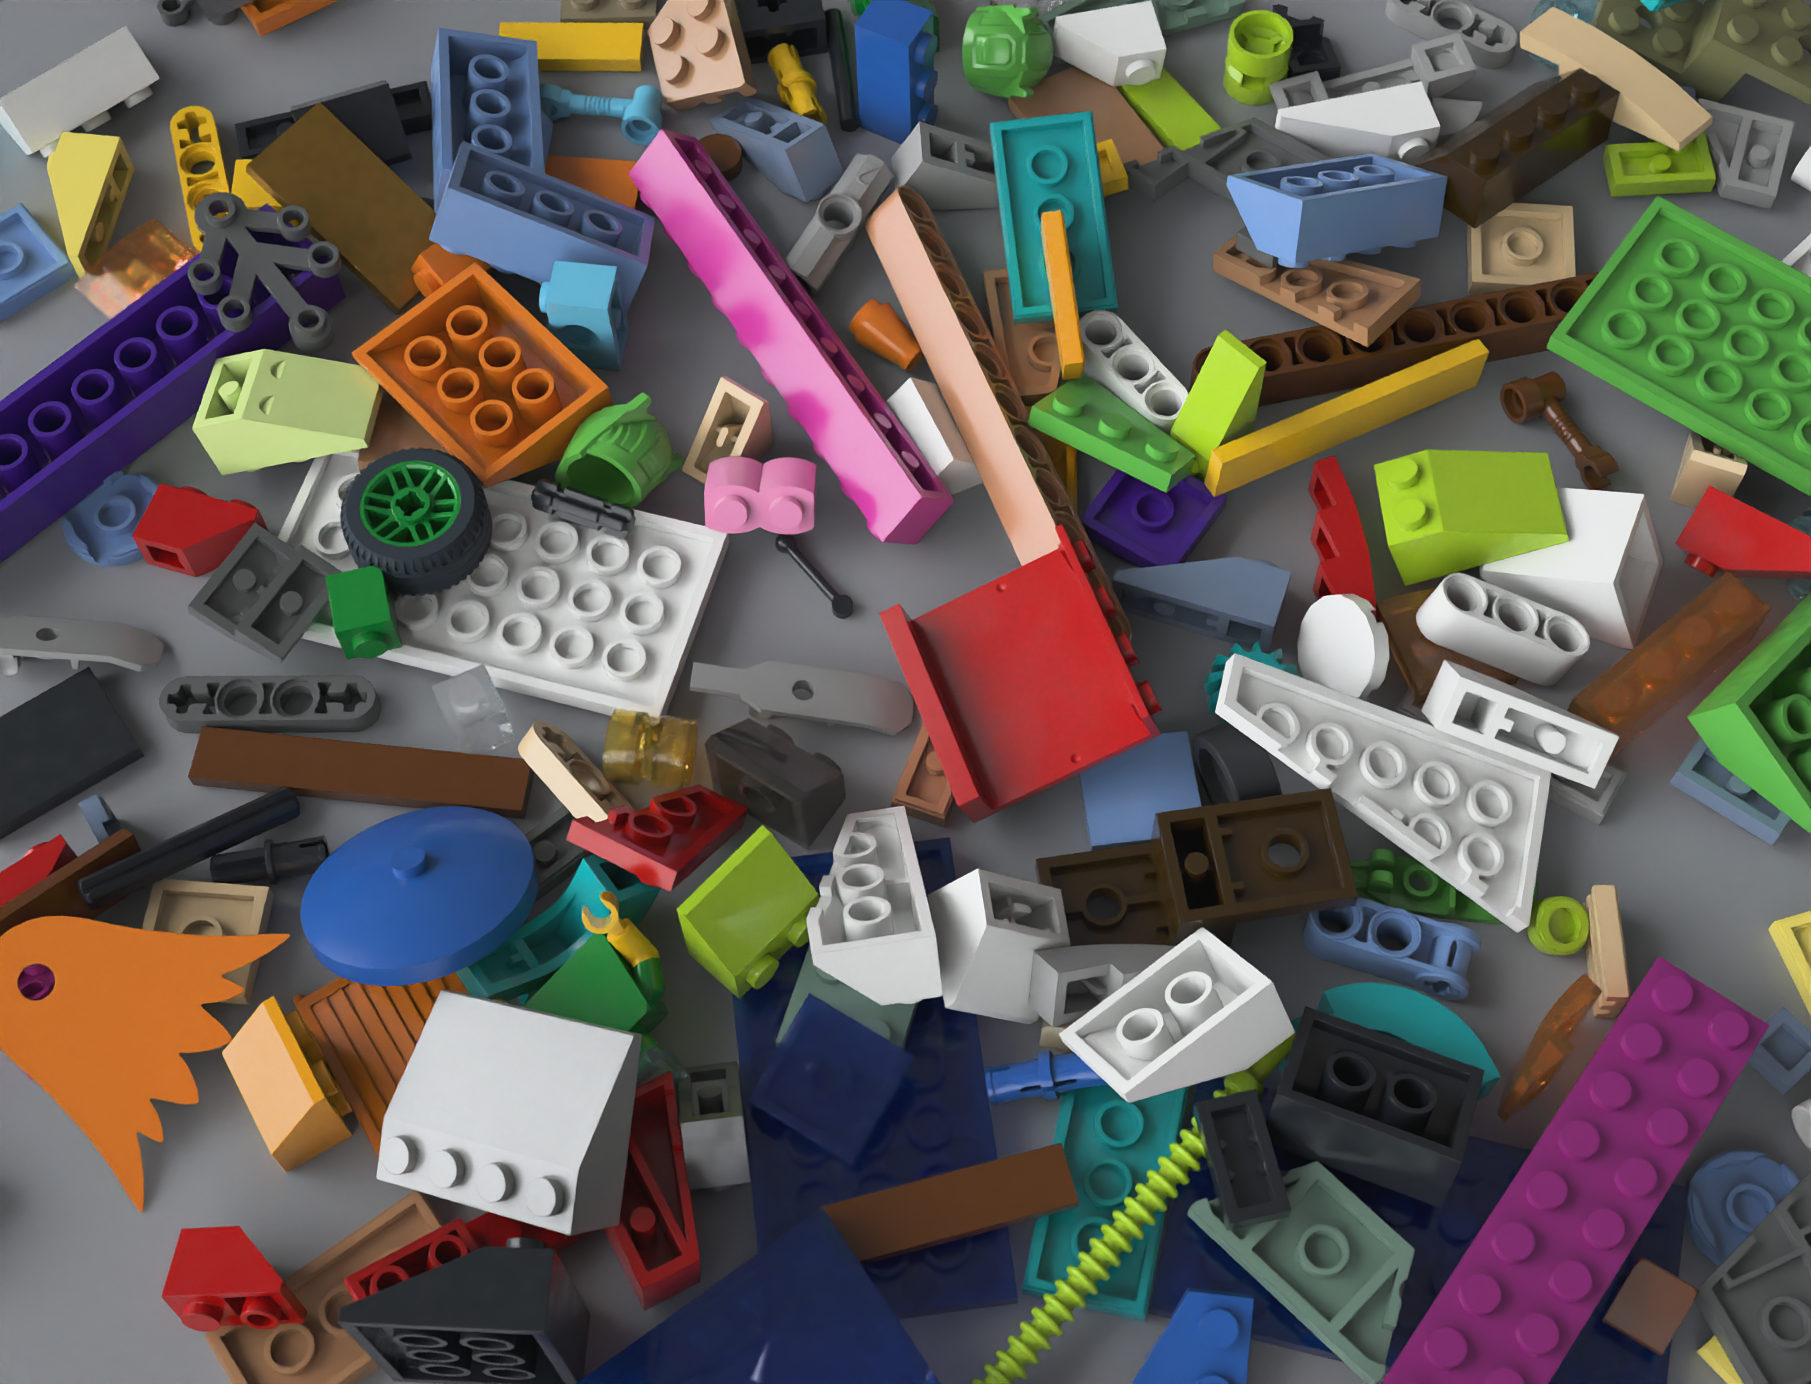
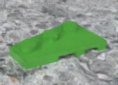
[1027,373,1196,493]

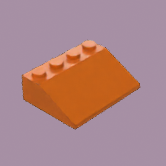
[352,262,613,488]

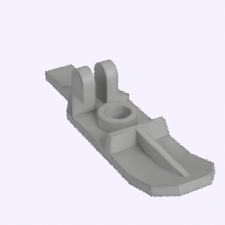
[0,615,165,676]
[689,660,914,736]

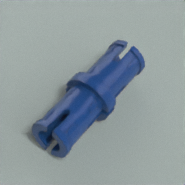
[985,1051,1108,1106]

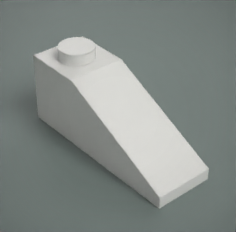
[1275,81,1441,164]
[1421,659,1619,789]

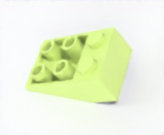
[192,349,384,476]

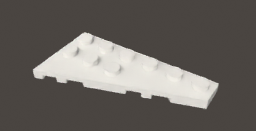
[1215,653,1551,933]

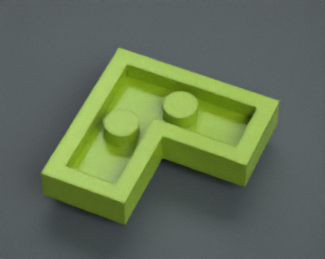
[1602,101,1717,197]

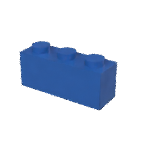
[855,0,938,145]

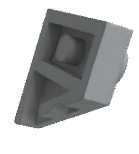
[1697,98,1794,209]

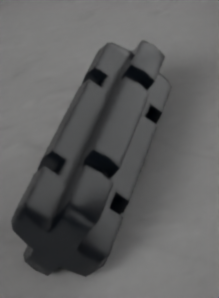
[531,479,636,539]

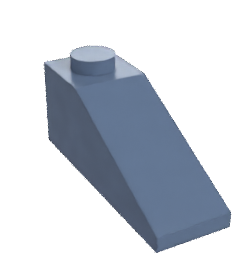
[710,96,844,202]
[1112,556,1292,654]

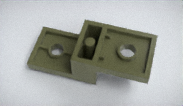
[1590,0,1811,105]

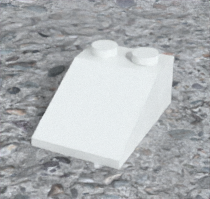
[1059,927,1295,1103]

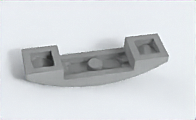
[1270,32,1476,109]

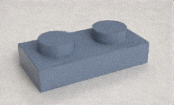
[1670,737,1791,846]

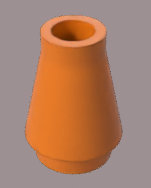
[849,298,924,372]

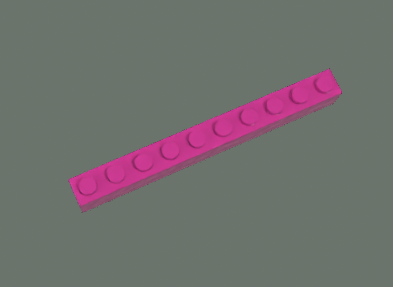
[629,129,955,545]

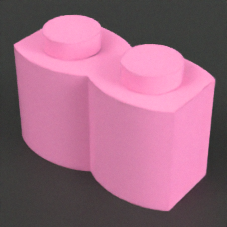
[704,456,817,534]

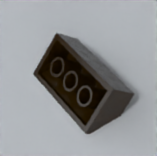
[1409,68,1620,229]

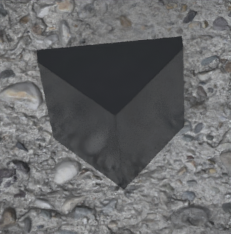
[291,80,413,166]

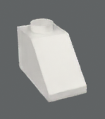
[1052,1,1167,87]

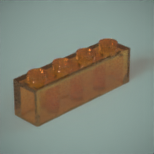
[1567,571,1771,761]

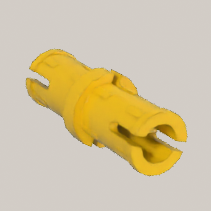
[767,43,827,124]

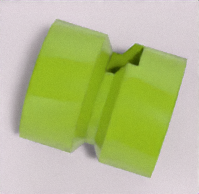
[1223,10,1293,106]

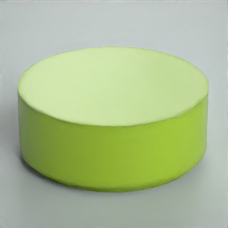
[1527,896,1590,955]

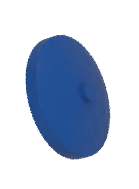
[300,806,539,986]

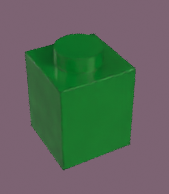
[325,565,402,660]

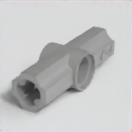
[785,153,894,297]

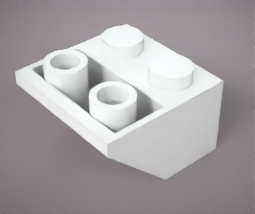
[928,869,1070,1024]

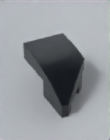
[1272,4,1341,82]

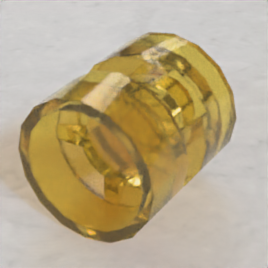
[603,708,698,790]

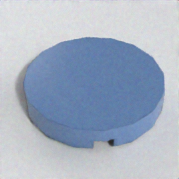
[61,471,159,567]
[1682,1149,1808,1266]

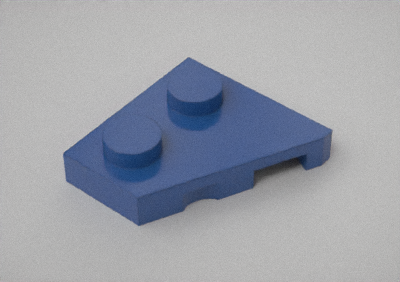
[1131,1288,1254,1384]

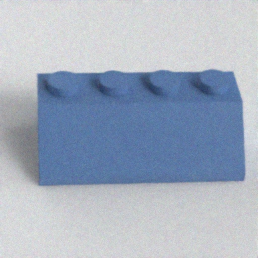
[431,28,545,213]
[428,141,655,314]
[1227,153,1448,268]

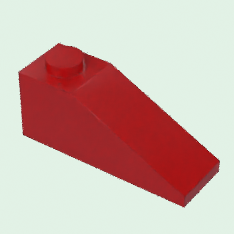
[1675,486,1811,579]

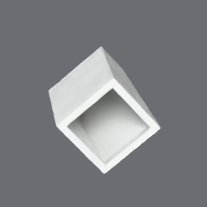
[1480,487,1664,650]

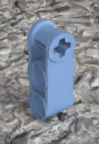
[1303,897,1482,1001]

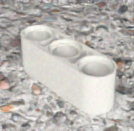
[1080,310,1189,436]
[1416,573,1590,686]

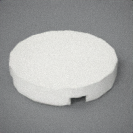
[1297,594,1389,701]

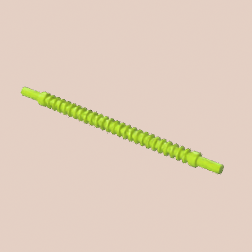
[972,1033,1295,1384]

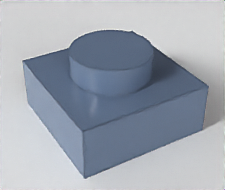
[1748,1006,1811,1095]

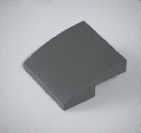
[188,523,342,663]

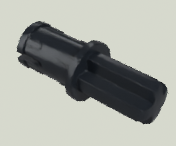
[210,835,330,885]

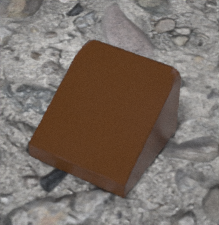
[1602,1257,1699,1356]

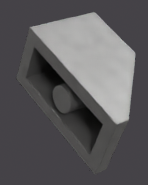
[677,1061,751,1192]

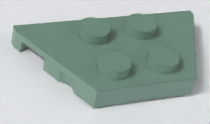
[1187,1161,1415,1384]

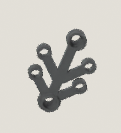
[188,192,341,353]

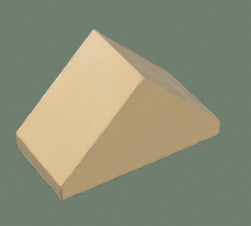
[682,376,774,485]
[1670,431,1748,509]

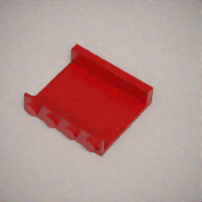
[879,524,1162,823]

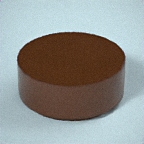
[699,134,743,182]

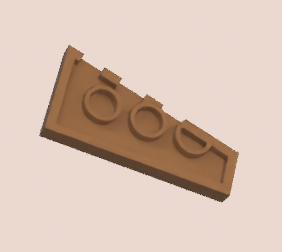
[1213,234,1421,347]

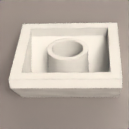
[885,377,983,495]

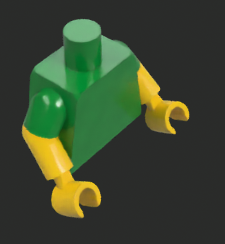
[493,891,668,1079]

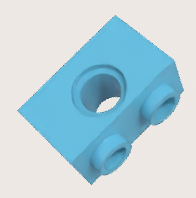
[539,261,629,371]

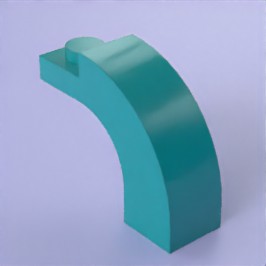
[455,854,661,1006]
[1278,983,1501,1100]

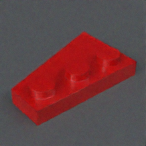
[566,784,749,892]

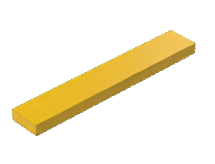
[1204,339,1489,497]

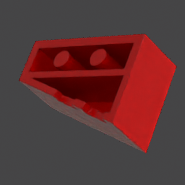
[603,1071,701,1311]

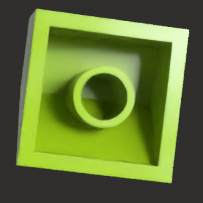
[677,825,819,999]

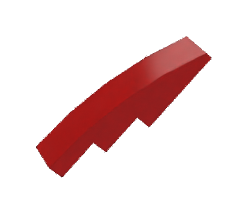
[1308,455,1376,619]

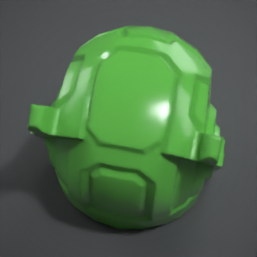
[962,5,1054,98]
[555,393,686,507]

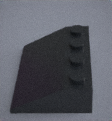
[337,1237,590,1384]

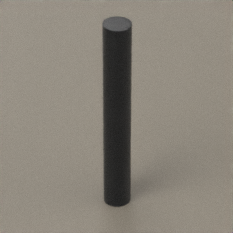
[824,8,860,132]

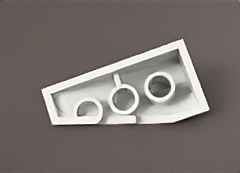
[806,806,943,1006]

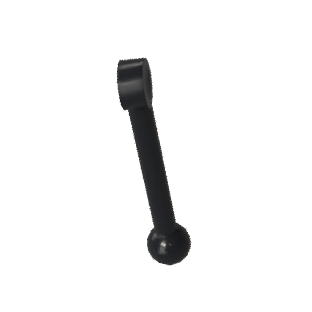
[775,534,853,619]

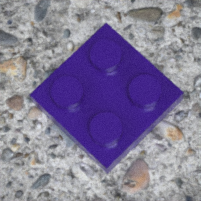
[1080,469,1227,568]

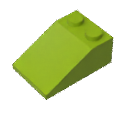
[1374,449,1570,586]

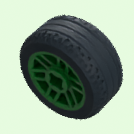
[340,447,493,596]

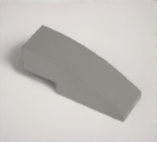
[1028,944,1176,1027]

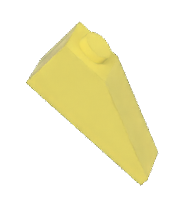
[47,132,135,288]

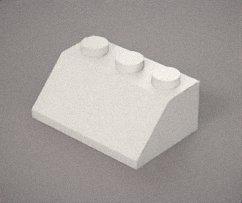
[0,26,160,158]

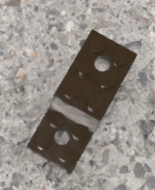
[1035,788,1358,948]

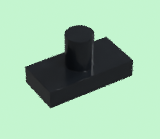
[1193,1089,1291,1231]

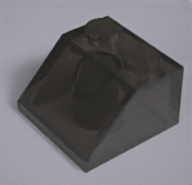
[704,718,846,850]

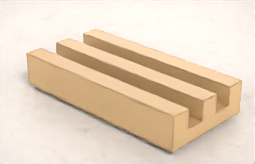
[1582,885,1631,1018]

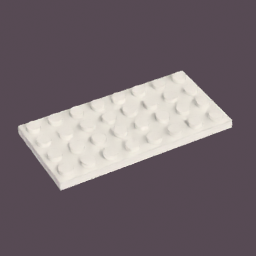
[278,449,730,728]

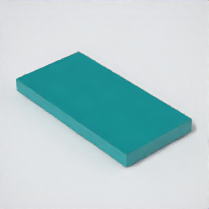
[990,111,1118,325]
[1021,1085,1189,1322]

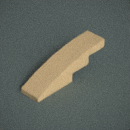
[1520,7,1713,151]

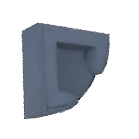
[78,794,122,843]

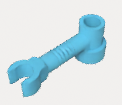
[539,83,663,145]

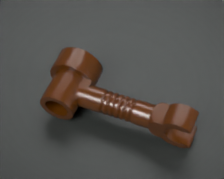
[1500,371,1619,490]

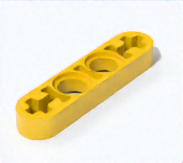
[170,106,232,254]

